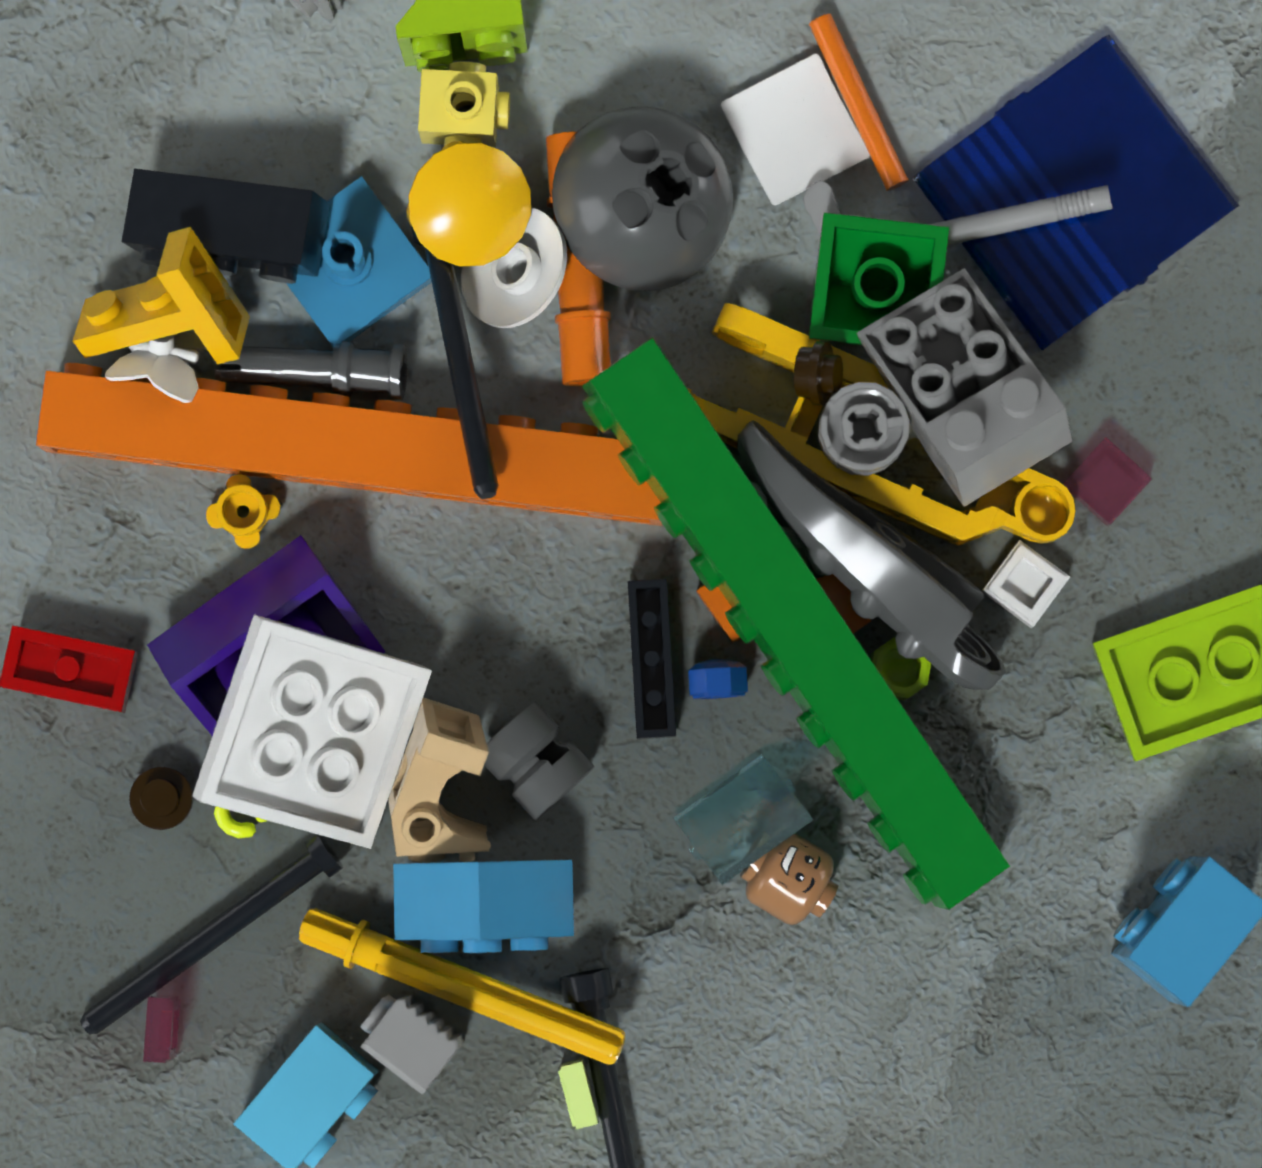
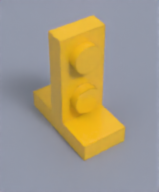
[72,227,250,365]

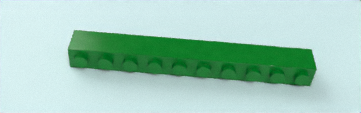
[582,338,1010,910]

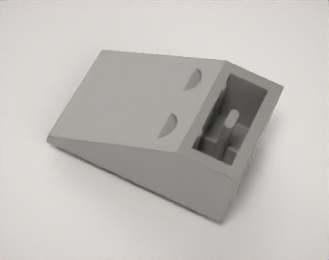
[857,268,1072,507]

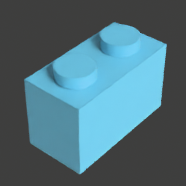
[233,1022,379,1168]

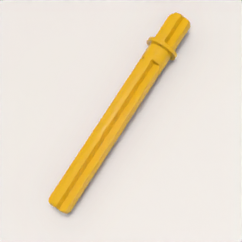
[299,908,625,1065]

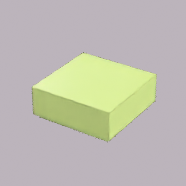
[558,1058,599,1130]

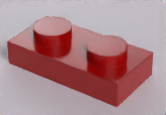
[0,625,138,713]

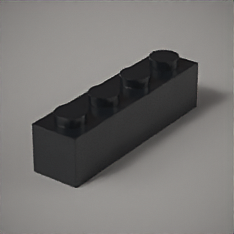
[628,579,676,740]

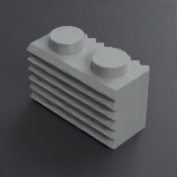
[360,994,464,1095]

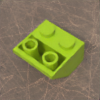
[396,0,528,72]

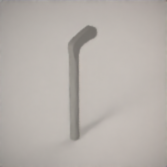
[803,181,1113,246]

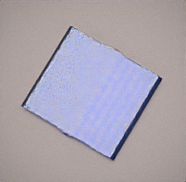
[913,34,1239,351]

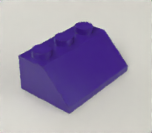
[147,535,386,736]

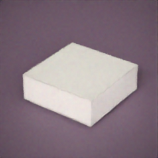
[981,540,1070,628]

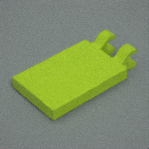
[1092,584,1262,762]

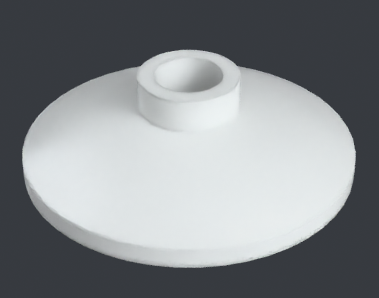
[461,207,567,328]

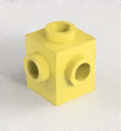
[418,62,510,147]

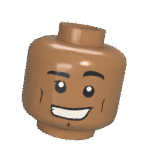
[740,830,839,925]

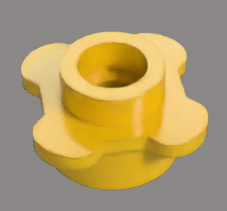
[206,474,281,549]

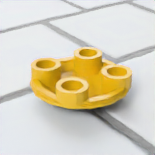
[406,141,531,267]

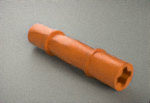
[546,131,611,386]

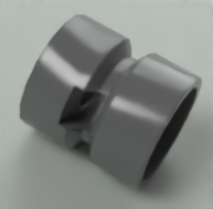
[484,701,595,821]

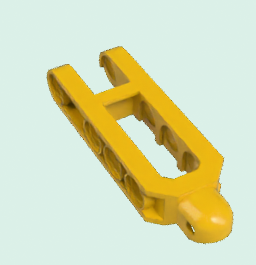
[688,303,1076,546]

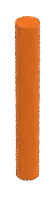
[809,13,909,191]

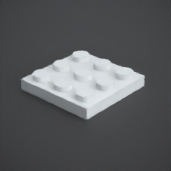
[192,614,432,849]

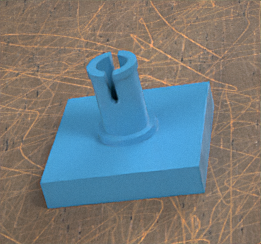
[286,176,432,348]

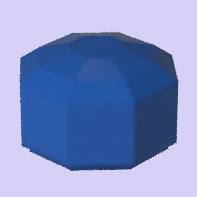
[688,659,748,699]

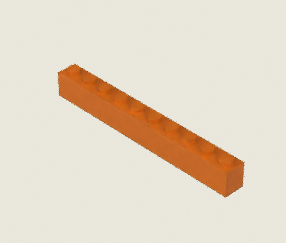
[36,363,662,526]

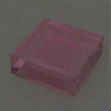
[1063,437,1152,527]
[143,995,181,1063]

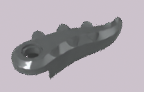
[737,421,1006,690]

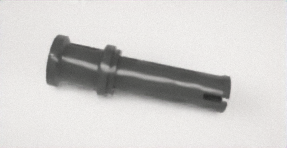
[214,341,407,400]

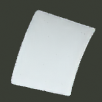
[721,54,870,206]

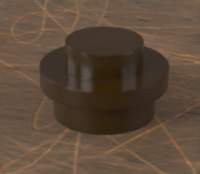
[794,341,843,405]
[129,767,193,830]

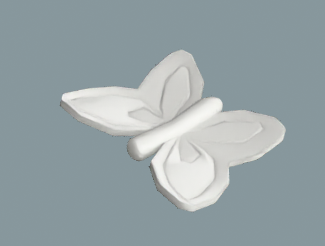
[105,330,207,403]

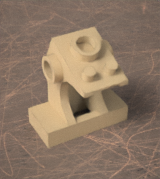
[388,697,491,863]

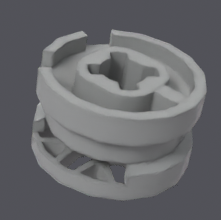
[818,382,909,476]

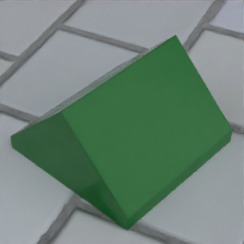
[809,213,949,345]

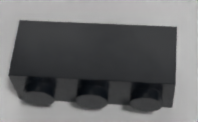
[121,168,330,284]

